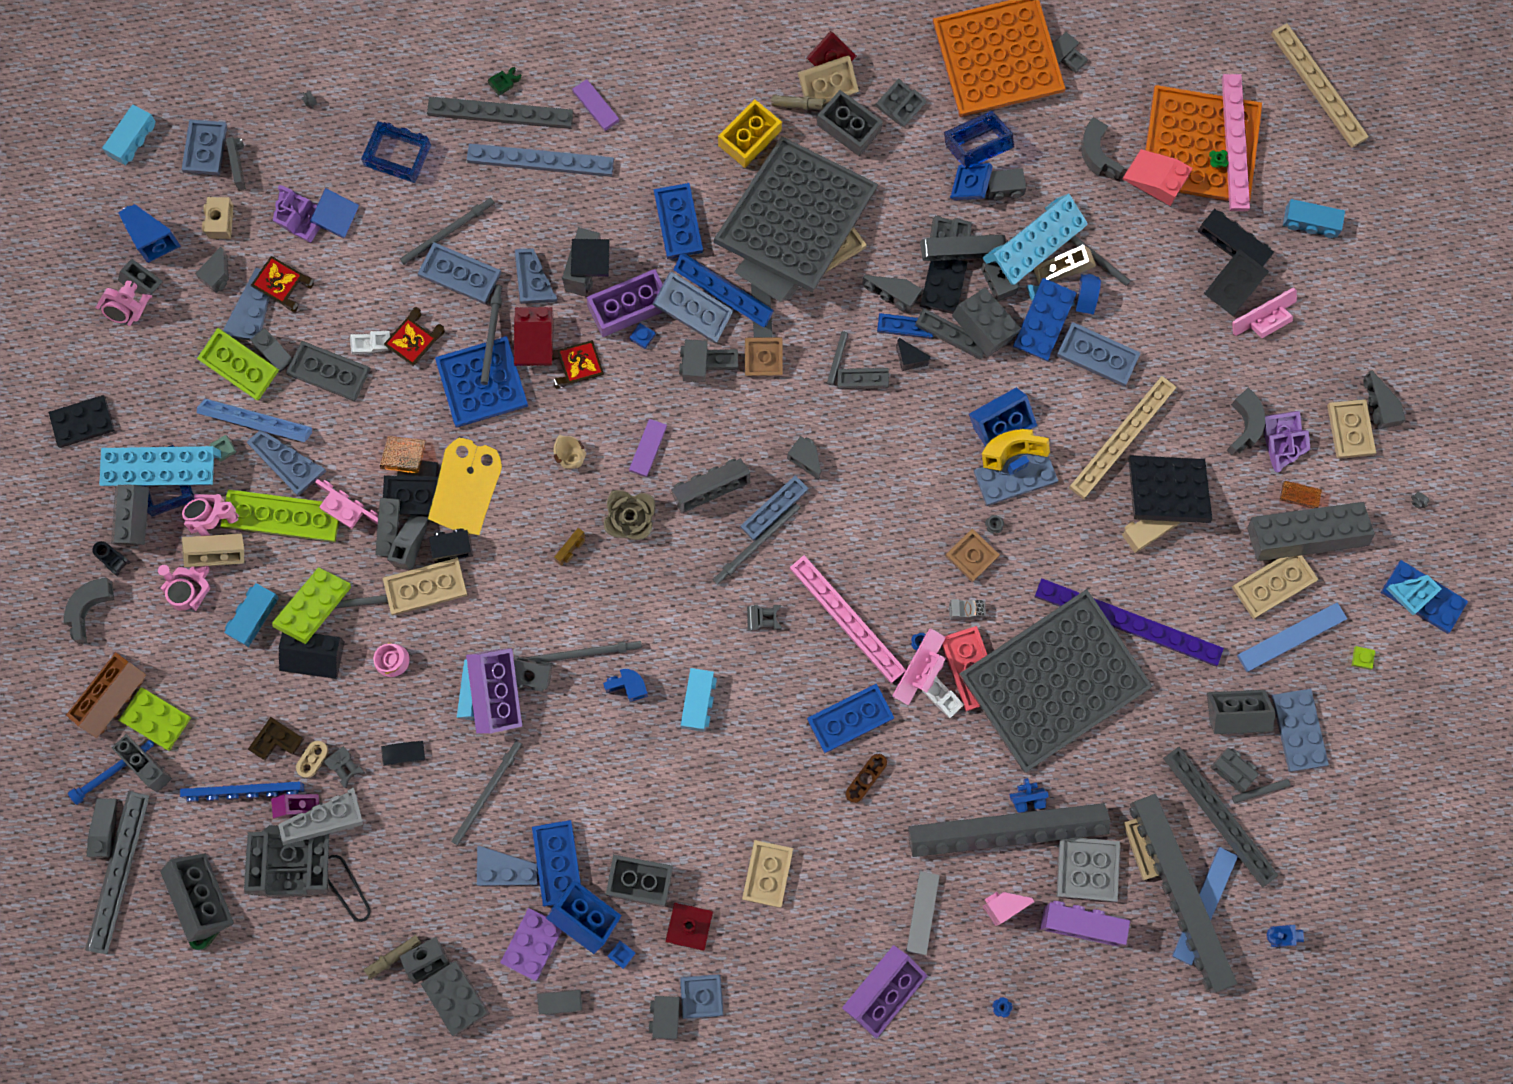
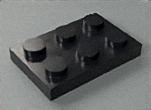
[1204,249,1269,316]
[920,260,968,314]
[48,395,115,448]
[383,475,439,516]

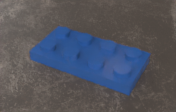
[653,183,703,259]
[1013,278,1077,361]
[1380,560,1468,634]
[807,683,894,754]
[532,820,581,907]

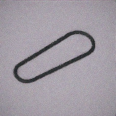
[328,855,371,922]

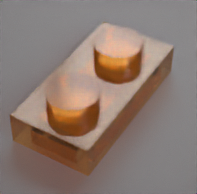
[1279,481,1322,508]

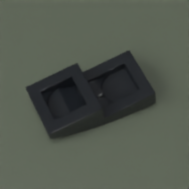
[381,741,425,766]

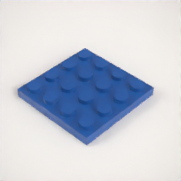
[435,336,528,428]

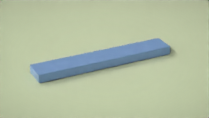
[197,398,312,442]
[1237,602,1347,672]
[1172,847,1238,965]

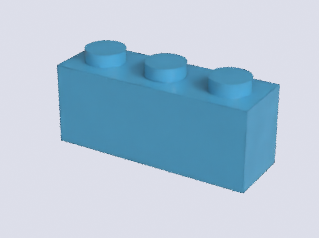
[1283,199,1345,238]
[224,583,279,648]

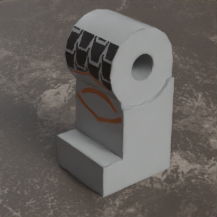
[949,599,986,620]

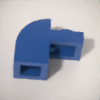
[1076,274,1101,315]
[603,669,648,702]

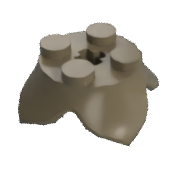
[604,490,655,540]

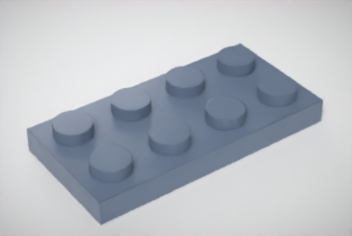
[418,242,501,305]
[652,272,733,343]
[1057,322,1141,387]
[973,454,1058,506]
[1271,689,1329,772]

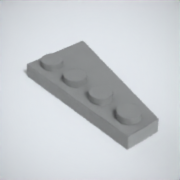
[278,787,363,845]

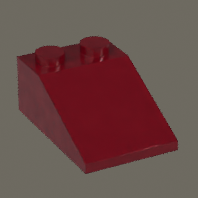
[514,307,554,366]

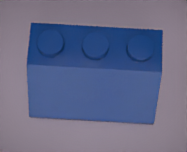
[969,387,1037,447]
[546,880,622,954]

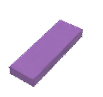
[572,79,619,131]
[629,419,667,478]

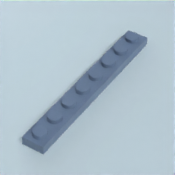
[467,143,614,177]

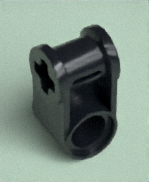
[92,541,131,577]

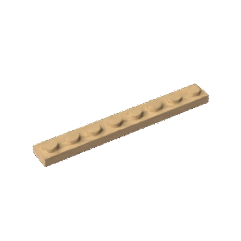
[1271,23,1369,148]
[1069,376,1177,500]

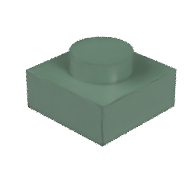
[209,435,237,462]

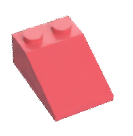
[1123,149,1193,206]

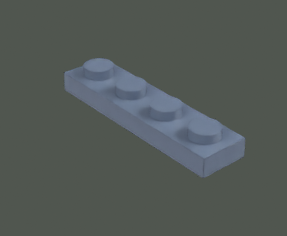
[740,475,809,541]

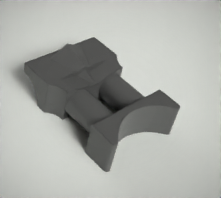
[747,605,782,631]
[324,746,365,789]

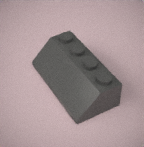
[671,458,750,514]
[160,853,234,942]

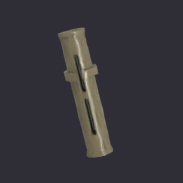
[771,95,826,111]
[364,934,422,980]

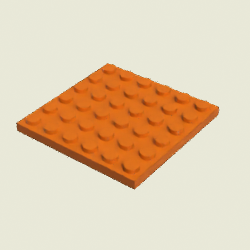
[933,0,1066,117]
[1145,85,1262,203]

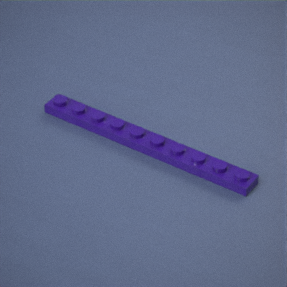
[1034,578,1224,667]

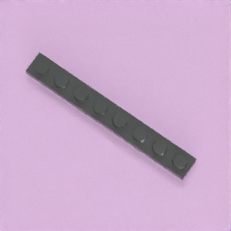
[427,96,574,129]
[1163,747,1278,888]
[85,791,150,955]

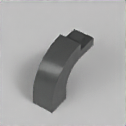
[1081,117,1124,180]
[1227,387,1265,455]
[64,577,114,644]

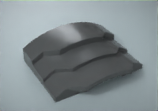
[244,825,329,897]

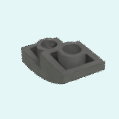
[537,989,582,1015]

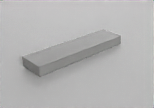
[906,871,940,955]

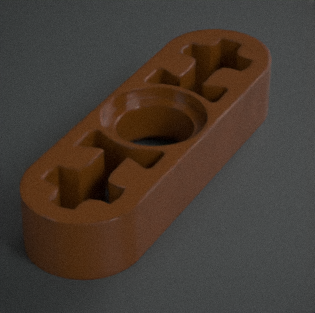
[845,754,887,804]

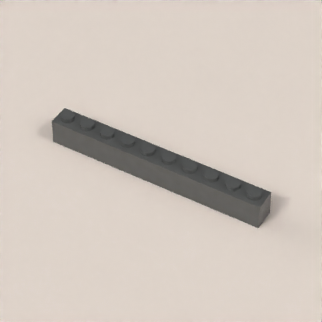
[1129,793,1237,993]
[908,803,1110,857]

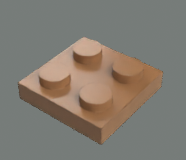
[745,337,783,376]
[945,528,1000,583]

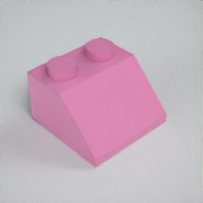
[983,892,1034,926]

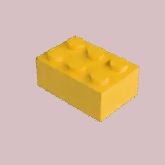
[718,99,782,168]

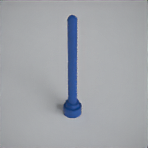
[68,740,154,805]

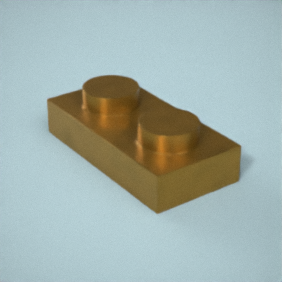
[554,528,585,566]

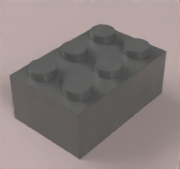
[817,90,883,156]
[562,227,601,297]
[952,288,1021,357]
[605,855,673,907]
[420,961,490,1036]

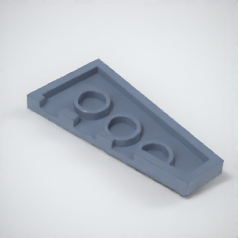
[223,268,270,341]
[247,430,326,496]

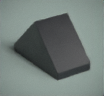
[896,338,931,371]

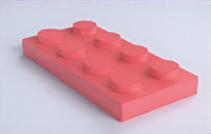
[942,626,987,712]

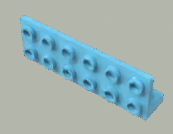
[983,194,1088,285]
[99,446,221,486]

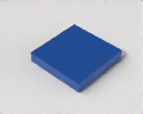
[950,163,993,200]
[310,188,359,239]

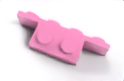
[1232,288,1297,338]
[315,479,379,529]
[893,628,946,705]

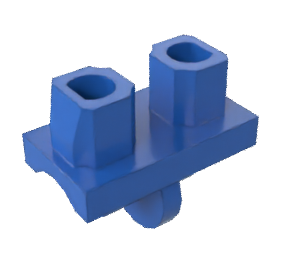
[1009,778,1049,813]
[1267,925,1304,947]

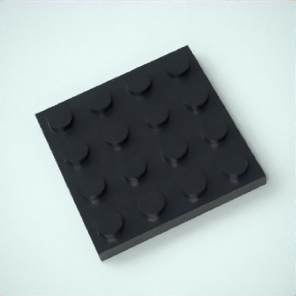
[1128,455,1212,523]

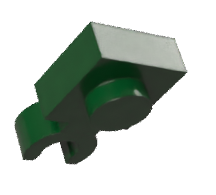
[488,67,522,96]

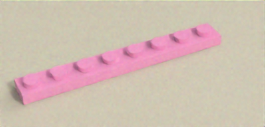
[1222,74,1250,211]
[790,555,906,684]

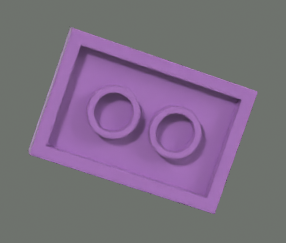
[500,908,562,981]

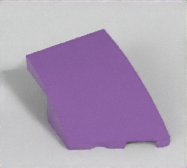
[273,185,320,243]
[1264,411,1310,472]

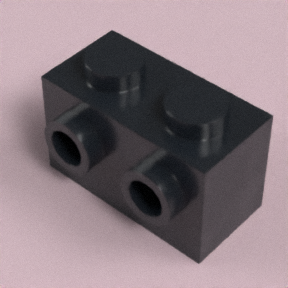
[429,528,473,563]

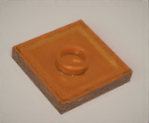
[380,436,426,473]

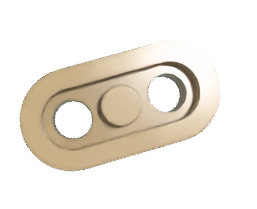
[296,741,329,778]

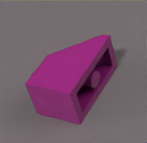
[271,794,319,819]

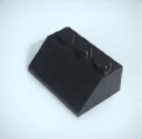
[279,632,344,679]

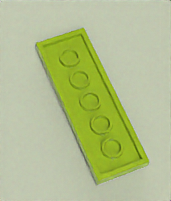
[220,489,339,543]

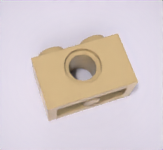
[202,197,234,239]

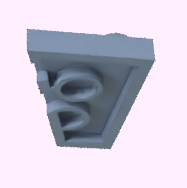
[515,248,557,304]
[477,845,538,886]

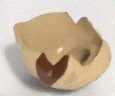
[553,435,587,469]

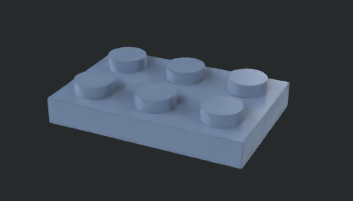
[181,119,227,175]

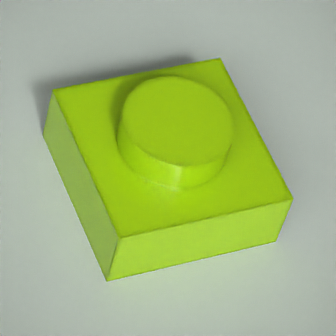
[1351,646,1375,670]

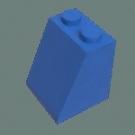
[118,204,181,263]

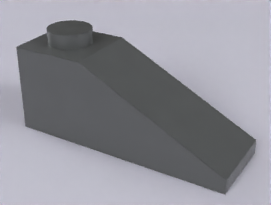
[86,798,118,859]

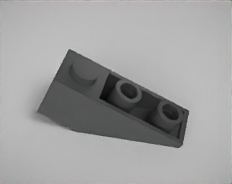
[862,275,922,313]
[1363,370,1406,429]
[387,515,430,570]
[112,734,172,793]

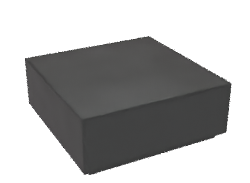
[1062,48,1088,74]

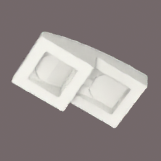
[350,331,390,355]
[921,676,964,718]

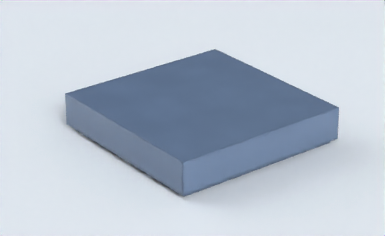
[680,974,723,1019]

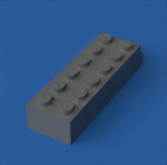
[1247,502,1375,561]

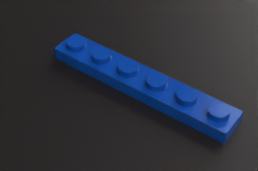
[673,253,774,327]
[180,782,304,802]

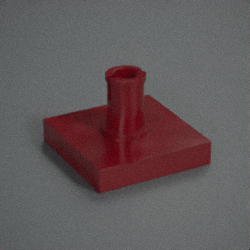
[806,31,857,67]
[665,902,713,951]

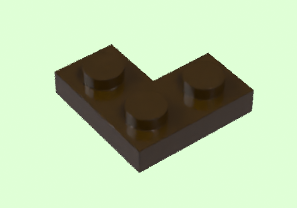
[247,717,304,761]

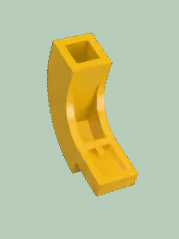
[982,429,1050,471]

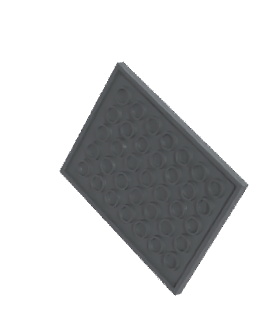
[713,136,878,293]
[959,589,1153,773]

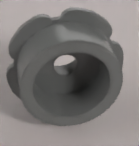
[302,91,317,108]
[1411,492,1430,509]
[985,515,1004,533]

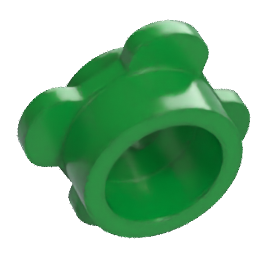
[1209,150,1229,168]

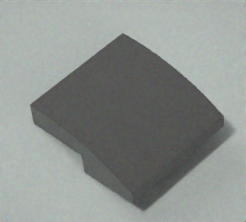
[875,78,927,127]
[930,215,972,238]

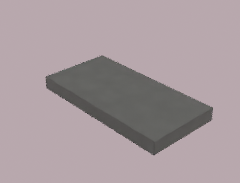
[286,341,371,402]

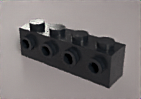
[1197,208,1274,267]

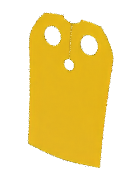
[428,438,502,535]

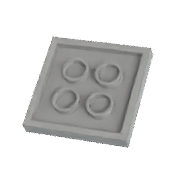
[1056,838,1120,902]

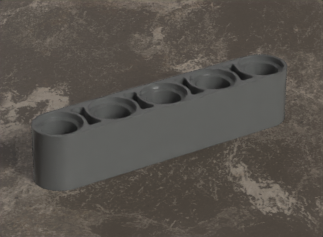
[920,234,1006,261]

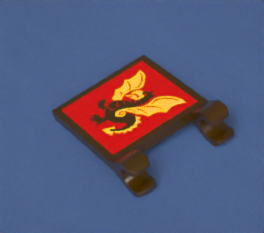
[251,256,314,313]
[384,307,445,366]
[552,340,604,389]

